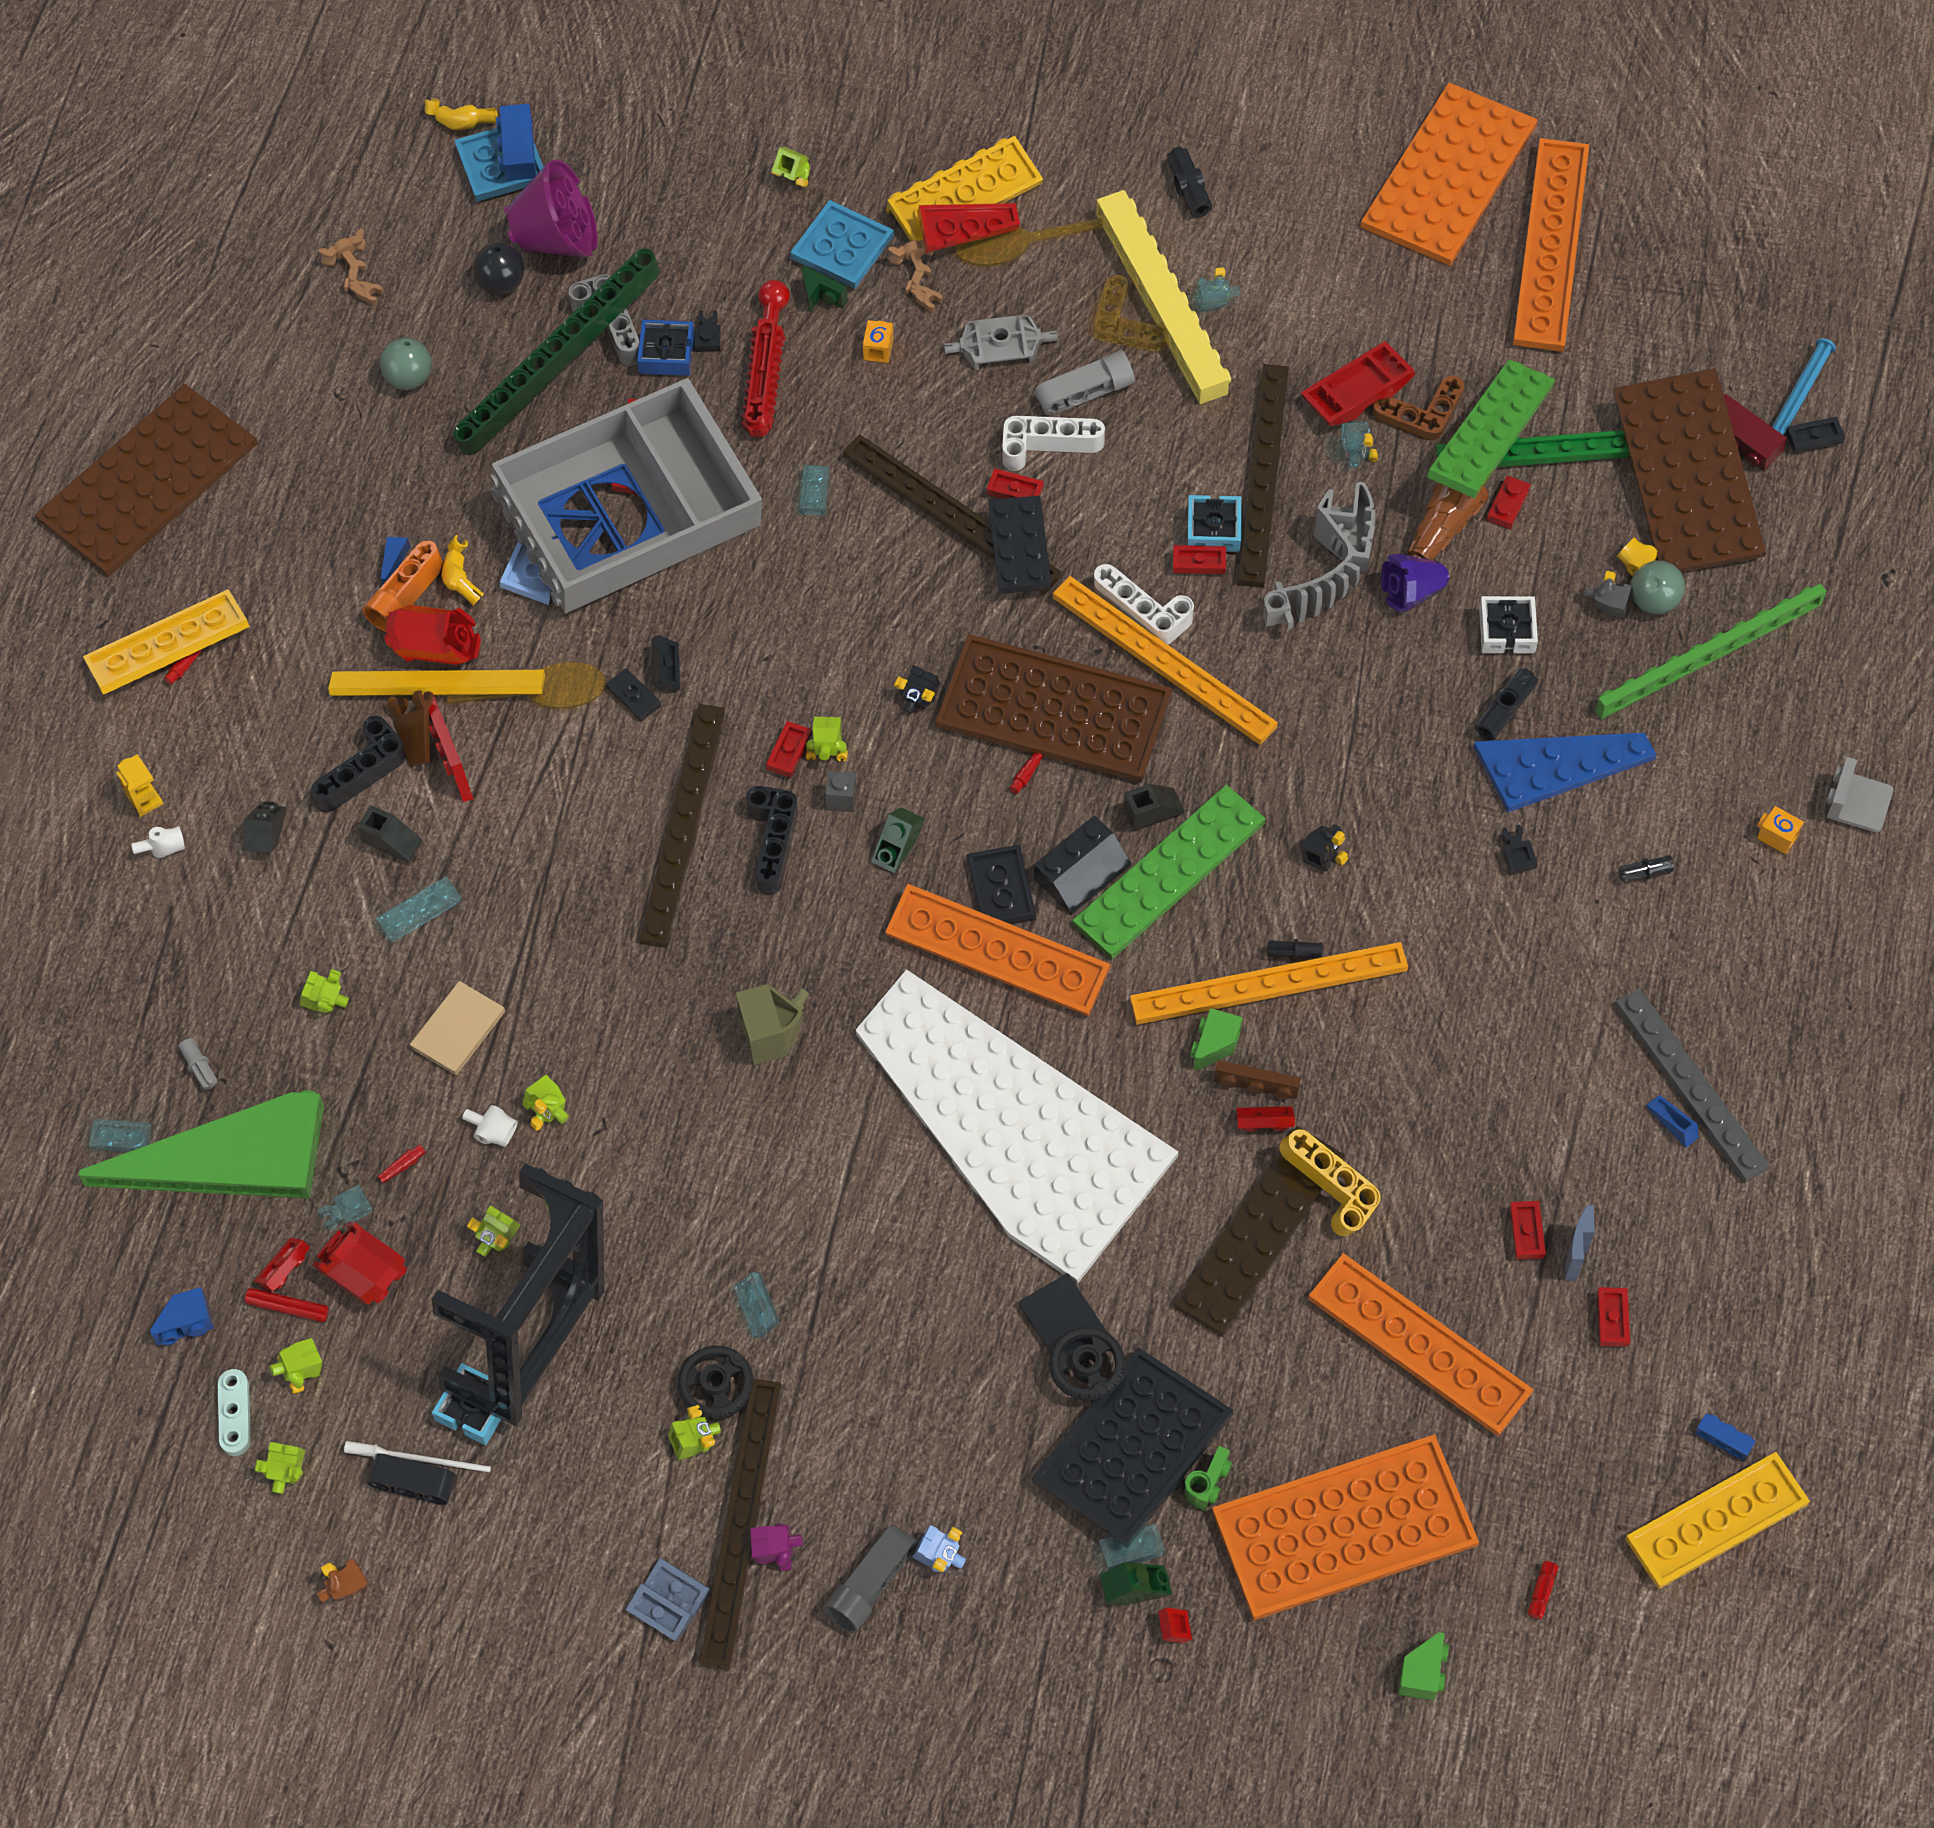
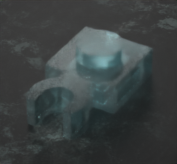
[318,1185,373,1230]

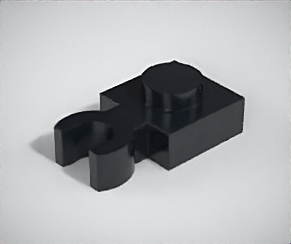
[694,310,721,352]
[1501,825,1538,874]

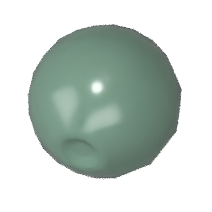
[379,337,433,390]
[1631,560,1685,614]

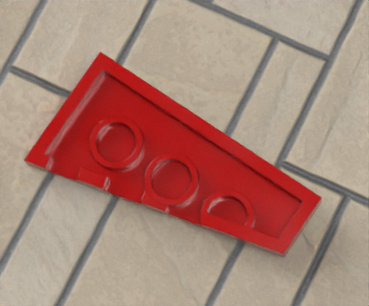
[917,203,1020,253]
[422,692,473,802]

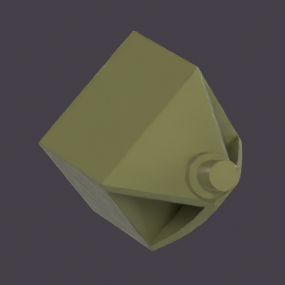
[736,984,809,1065]

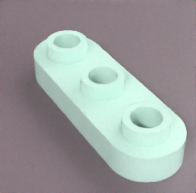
[218,1369,251,1456]

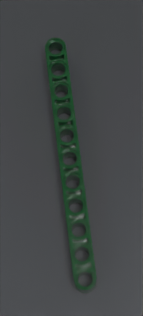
[453,248,660,455]

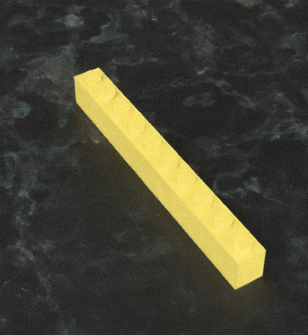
[1096,190,1231,404]

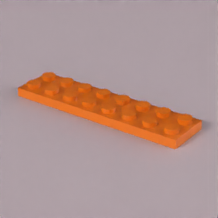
[885,884,1111,1016]
[1308,1253,1534,1437]

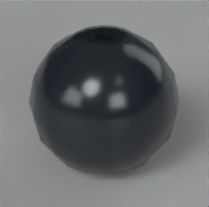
[472,242,525,295]

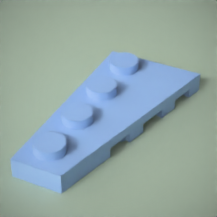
[499,542,551,605]

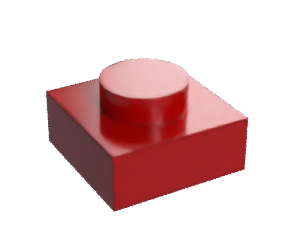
[1158,1607,1192,1643]

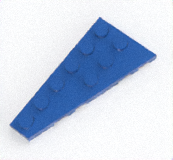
[1473,733,1656,813]

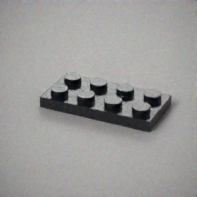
[988,495,1051,594]

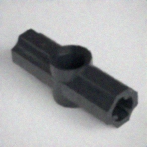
[1167,146,1212,218]
[1475,668,1539,741]

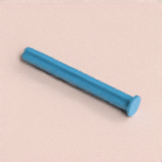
[1772,338,1836,435]

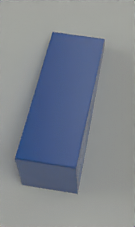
[381,537,410,585]
[1647,1095,1699,1148]

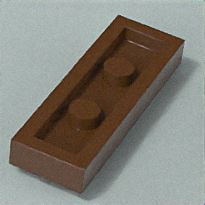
[1214,1060,1301,1099]

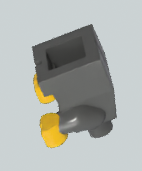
[1585,571,1632,618]

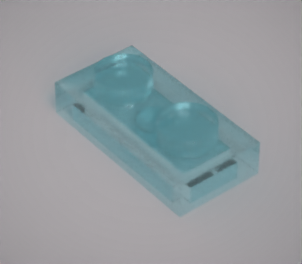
[799,465,830,515]
[89,1119,152,1152]
[734,1272,780,1337]
[1099,1524,1165,1570]

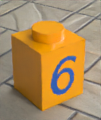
[863,320,894,363]
[1757,806,1804,855]

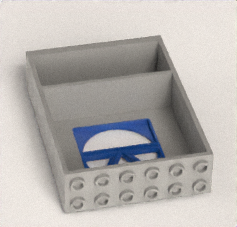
[489,378,762,614]

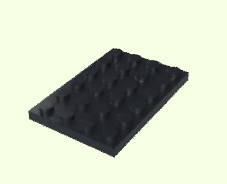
[1032,1347,1233,1548]

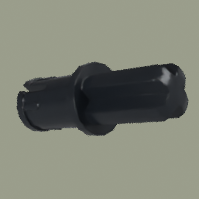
[1618,855,1674,882]
[1266,939,1323,961]

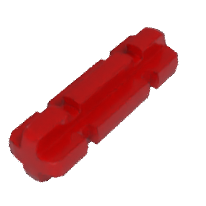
[1527,1561,1559,1620]

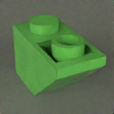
[1190,1008,1243,1070]
[1398,1632,1449,1701]

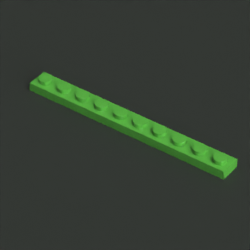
[1595,583,1827,720]

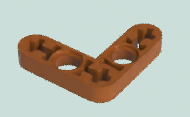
[1372,376,1464,441]

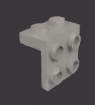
[1826,757,1893,833]

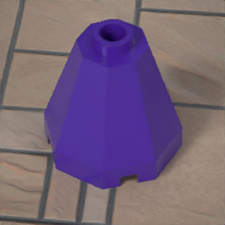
[1381,554,1449,612]

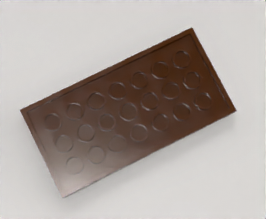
[1613,368,1766,573]
[34,383,258,577]
[936,634,1173,783]

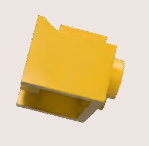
[116,754,164,817]

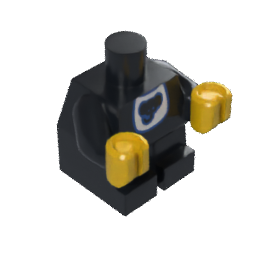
[894,665,940,714]
[1301,824,1348,872]

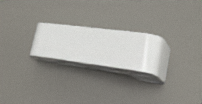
[1003,416,1105,471]
[1094,564,1194,645]

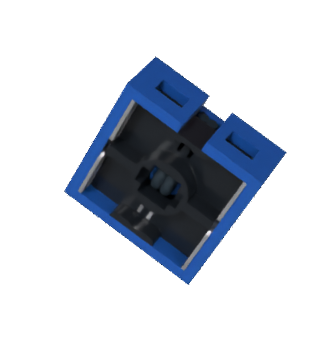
[637,320,695,376]

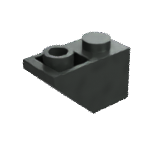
[1124,784,1184,830]
[244,801,286,853]
[357,805,423,863]

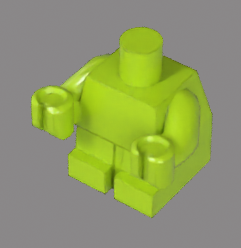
[299,969,349,1013]
[255,1442,305,1494]

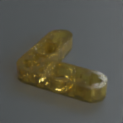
[1093,275,1166,351]

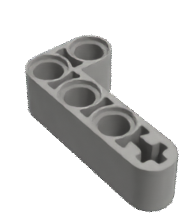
[569,274,639,366]

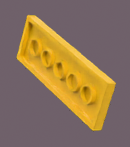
[83,589,250,695]
[1625,1452,1810,1590]

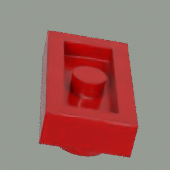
[986,468,1044,499]
[1487,475,1531,530]
[1173,545,1226,574]
[766,721,812,778]
[1236,1106,1295,1131]
[1509,1201,1546,1260]
[254,1237,310,1292]
[1597,1287,1630,1347]

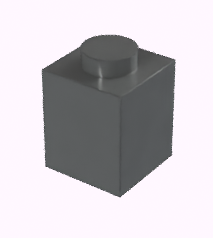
[825,771,857,812]

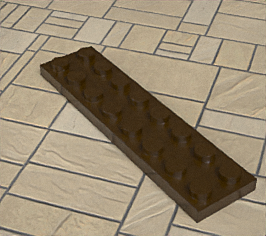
[1174,1126,1345,1337]

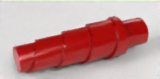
[164,649,202,685]
[1009,753,1043,794]
[377,1144,426,1183]

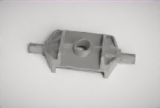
[944,315,1058,370]

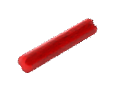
[244,1288,329,1322]

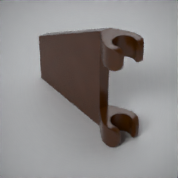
[387,690,433,766]

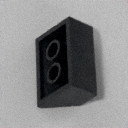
[1034,815,1132,915]

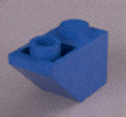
[150,1287,214,1345]

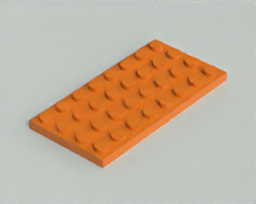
[1360,82,1538,266]
[1212,1434,1479,1621]

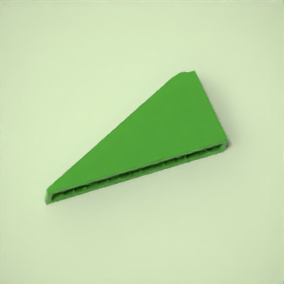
[78,1090,324,1199]

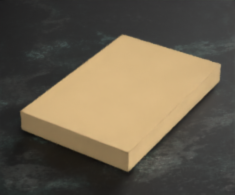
[410,981,505,1075]

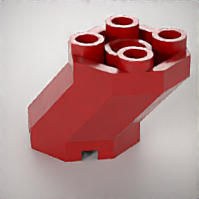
[385,605,481,665]
[312,1221,407,1305]

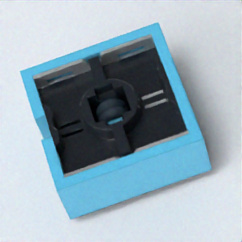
[1187,495,1241,552]
[432,1363,501,1445]

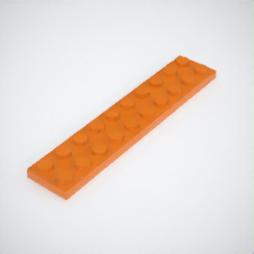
[1513,138,1589,352]

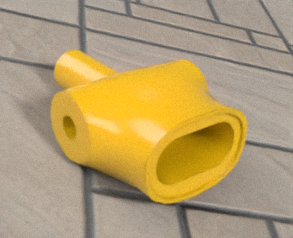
[1616,538,1657,576]

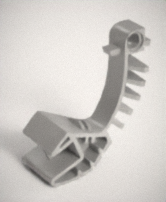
[1263,482,1375,630]

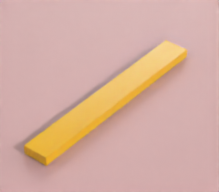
[328,670,545,696]

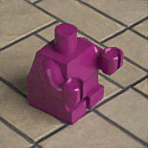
[751,1523,803,1571]

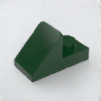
[801,266,848,311]

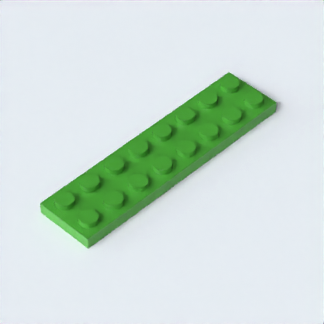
[1427,359,1556,499]
[1073,785,1266,960]

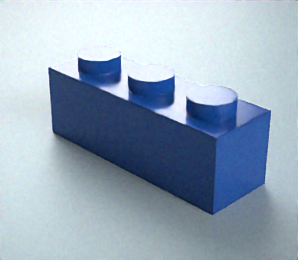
[1695,1413,1755,1462]

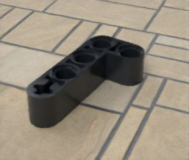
[311,715,406,813]
[746,786,798,895]

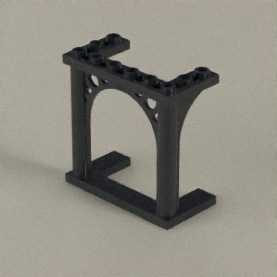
[432,1164,605,1426]

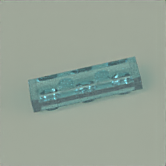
[376,876,462,943]

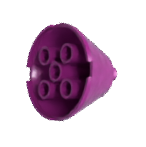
[504,159,598,258]

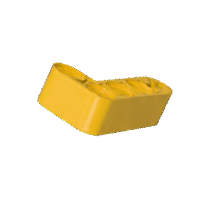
[1280,1129,1380,1237]

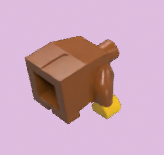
[316,1558,370,1603]

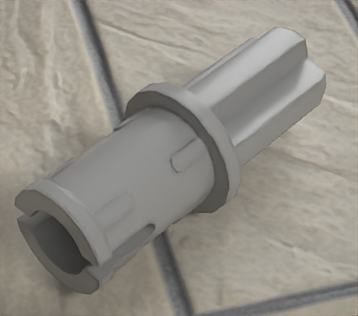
[178,1038,218,1090]

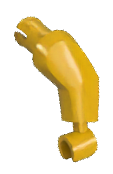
[425,98,498,131]
[441,535,484,606]

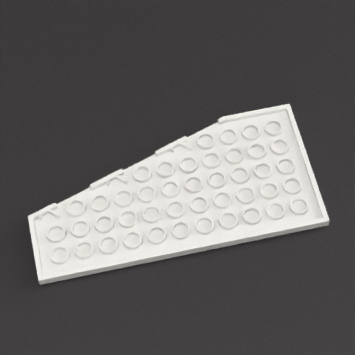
[856,969,1178,1284]

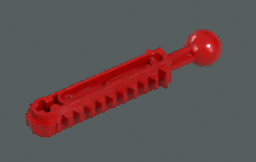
[741,280,790,437]

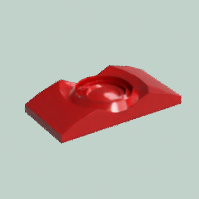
[1301,341,1415,426]

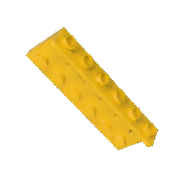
[886,136,1043,241]

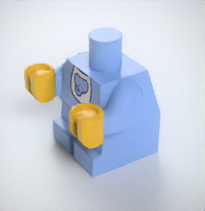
[912,1525,966,1572]

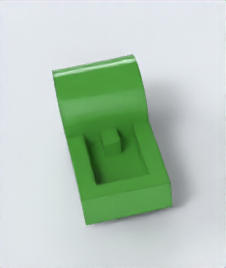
[1184,1446,1232,1512]

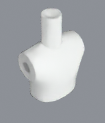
[131,826,185,858]
[462,1105,518,1147]

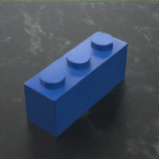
[496,104,536,181]

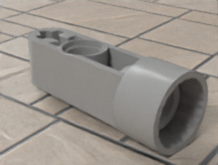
[1034,350,1135,416]

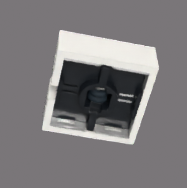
[1479,596,1538,653]

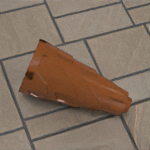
[1408,482,1489,560]

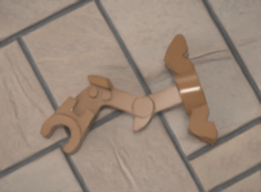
[319,228,383,306]
[888,240,943,313]

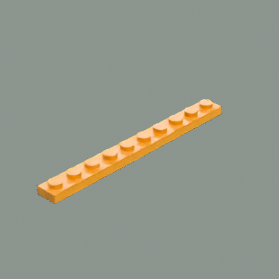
[1053,576,1278,746]
[1130,942,1408,1025]

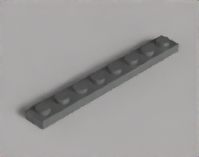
[1615,988,1770,1184]

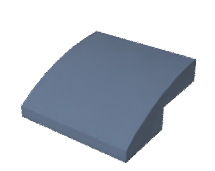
[1565,1205,1595,1281]
[626,1558,712,1641]

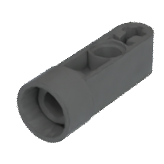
[823,1524,918,1633]

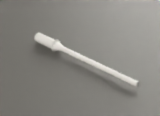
[344,1441,491,1472]

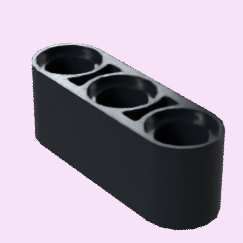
[366,1453,457,1505]

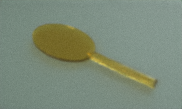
[956,218,1103,266]
[447,662,606,709]

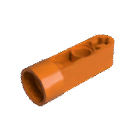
[362,541,444,632]

